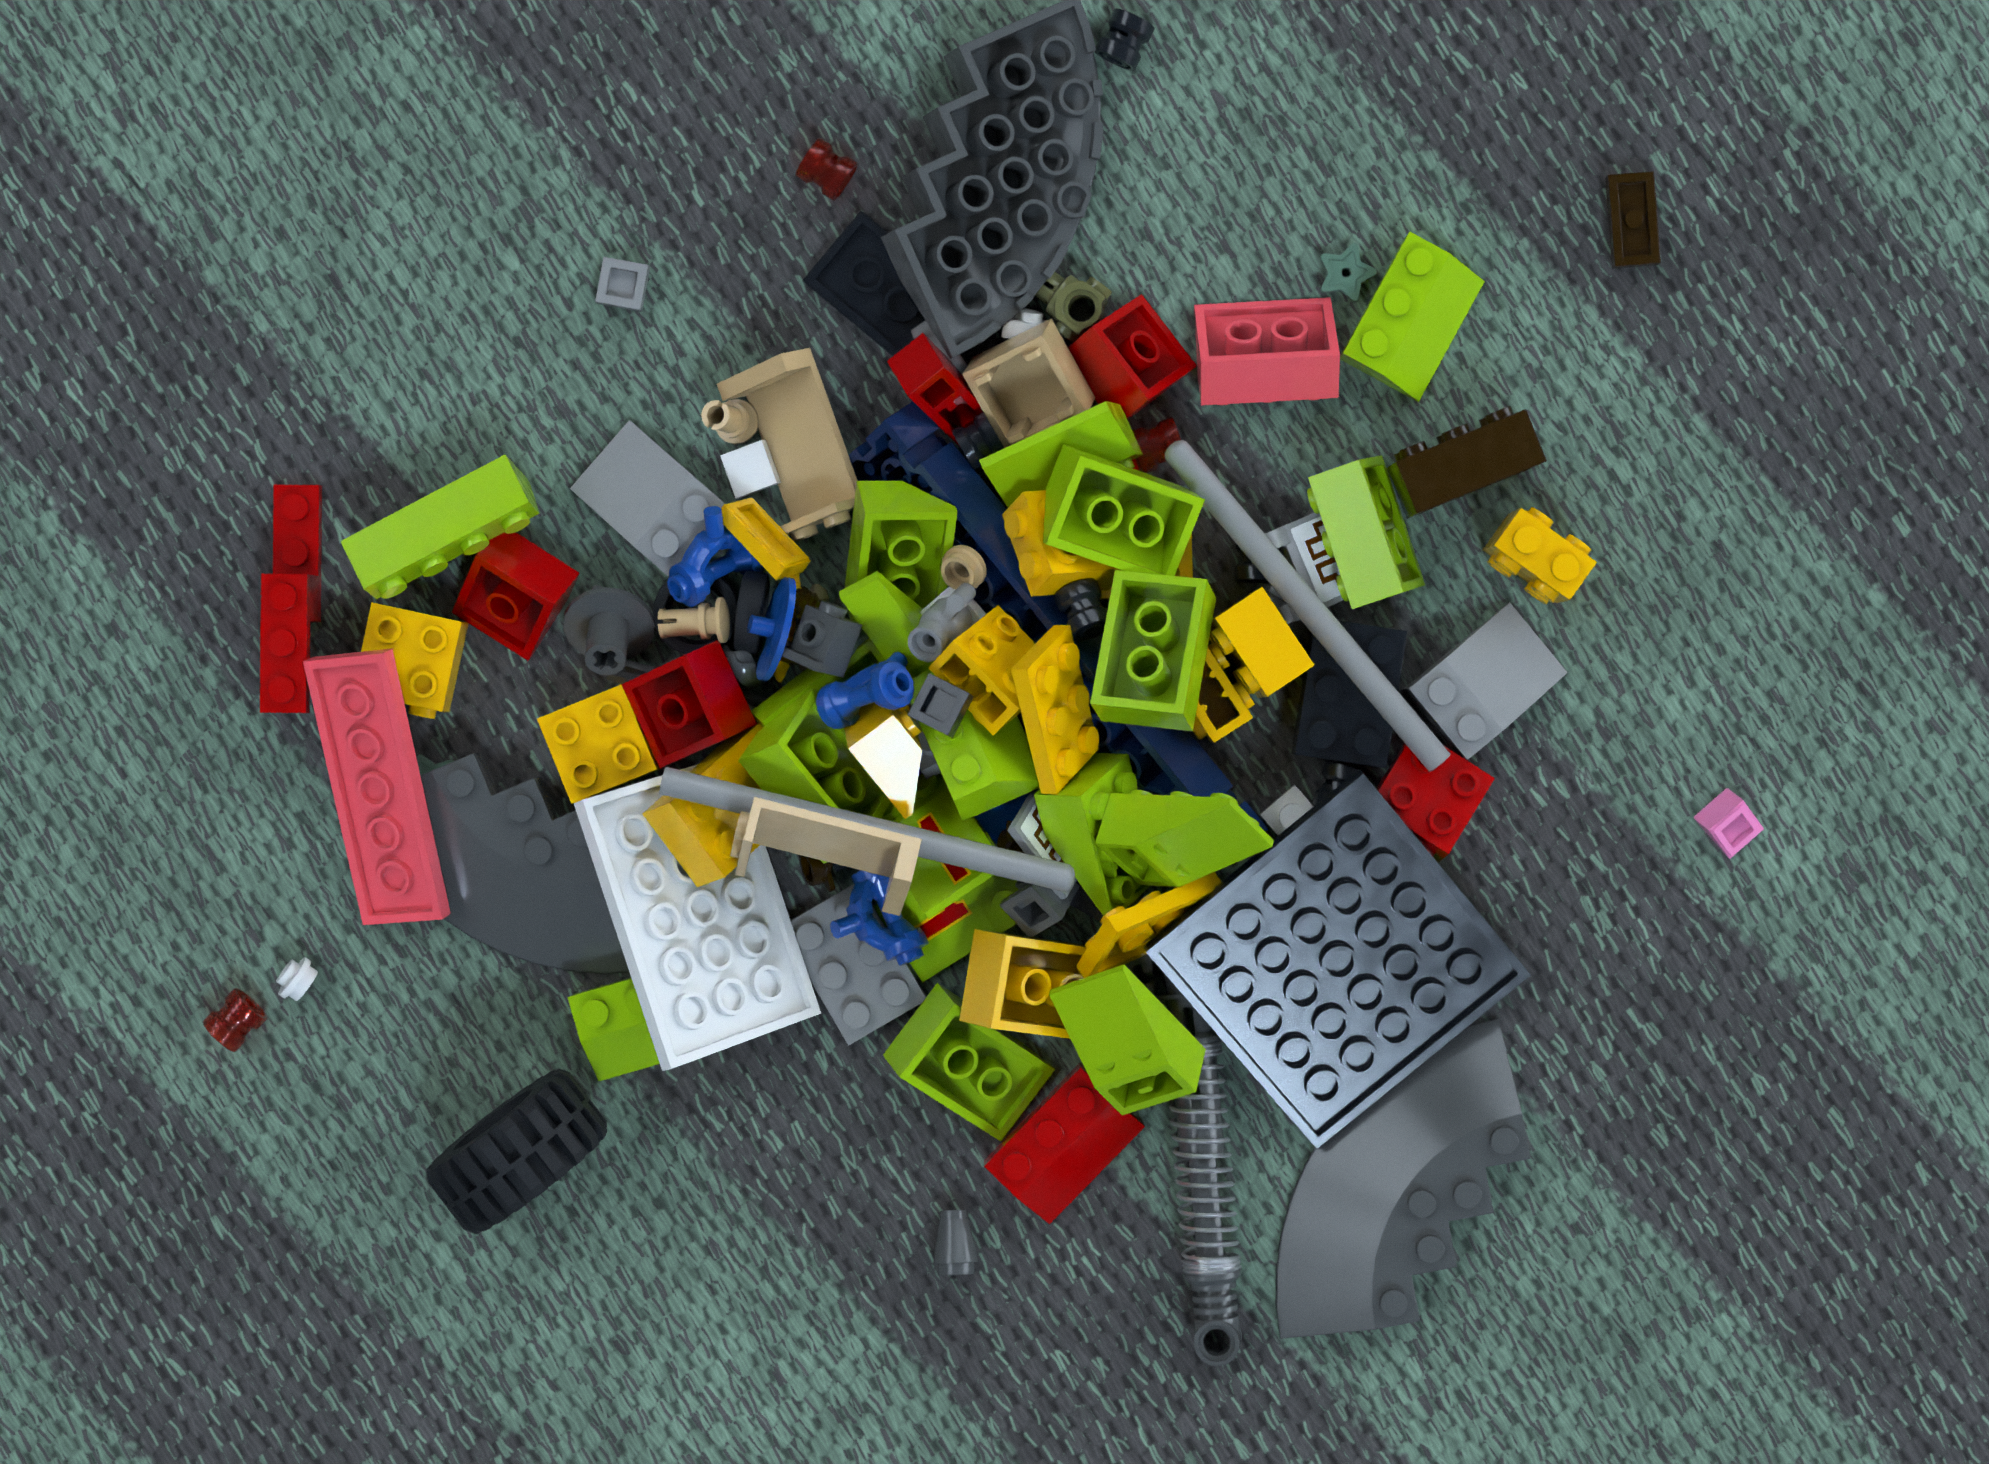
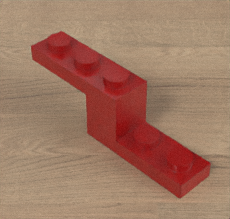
[260,484,322,713]

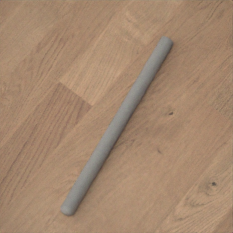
[1165,440,1451,772]
[659,767,1075,892]

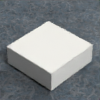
[720,440,781,499]

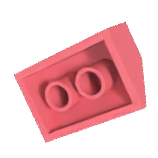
[1194,297,1340,406]

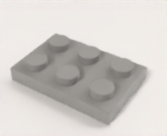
[791,884,927,1046]

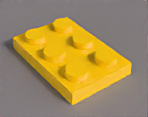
[1011,625,1099,795]
[1076,872,1221,978]

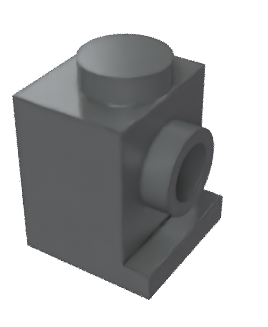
[782,600,862,677]
[1000,881,1080,938]

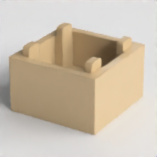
[962,318,1095,448]

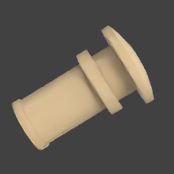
[701,399,759,445]
[658,597,730,643]

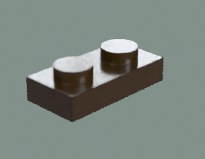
[1605,171,1661,269]

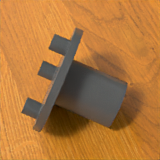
[563,585,655,676]

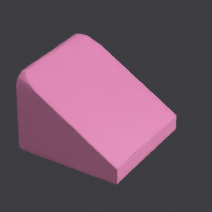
[1694,788,1764,859]

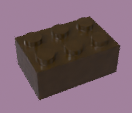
[1387,406,1547,519]

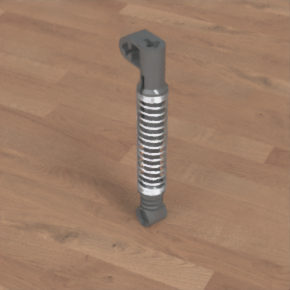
[1124,954,1242,1367]

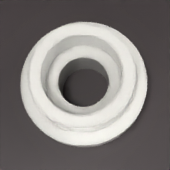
[276,957,318,1001]

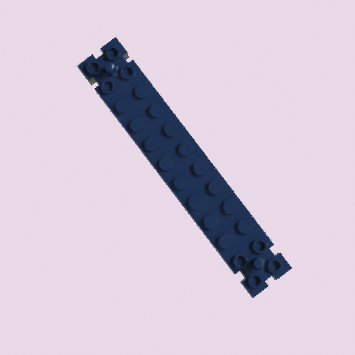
[849,401,1268,872]

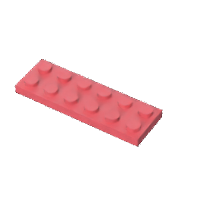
[303,649,451,925]

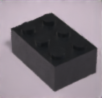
[1291,621,1407,768]

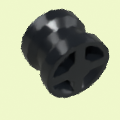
[951,412,1004,470]

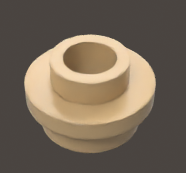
[941,545,987,590]

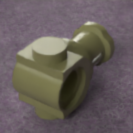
[1035,272,1112,344]

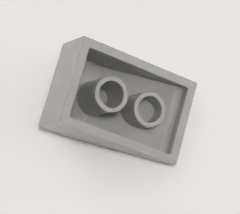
[570,420,726,577]
[1403,602,1568,760]

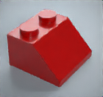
[1068,294,1197,419]
[451,532,580,661]
[621,640,757,768]

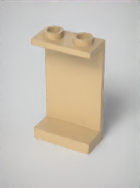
[717,348,858,542]
[730,797,922,916]

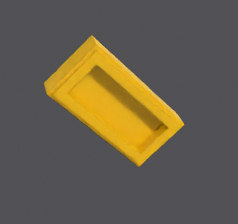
[721,498,811,580]

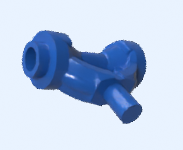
[667,506,766,607]
[816,652,914,729]
[830,870,929,966]

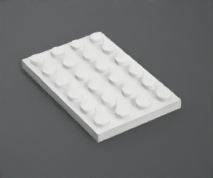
[574,764,821,1071]

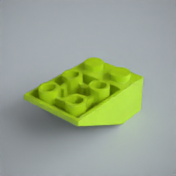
[1034,753,1151,916]
[1095,790,1274,887]
[1049,964,1206,1115]

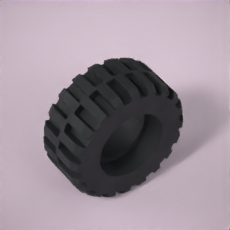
[426,1068,607,1234]

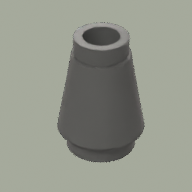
[933,1210,979,1276]

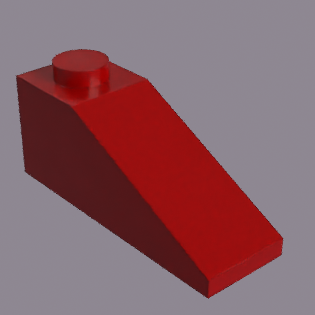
[887,333,985,448]

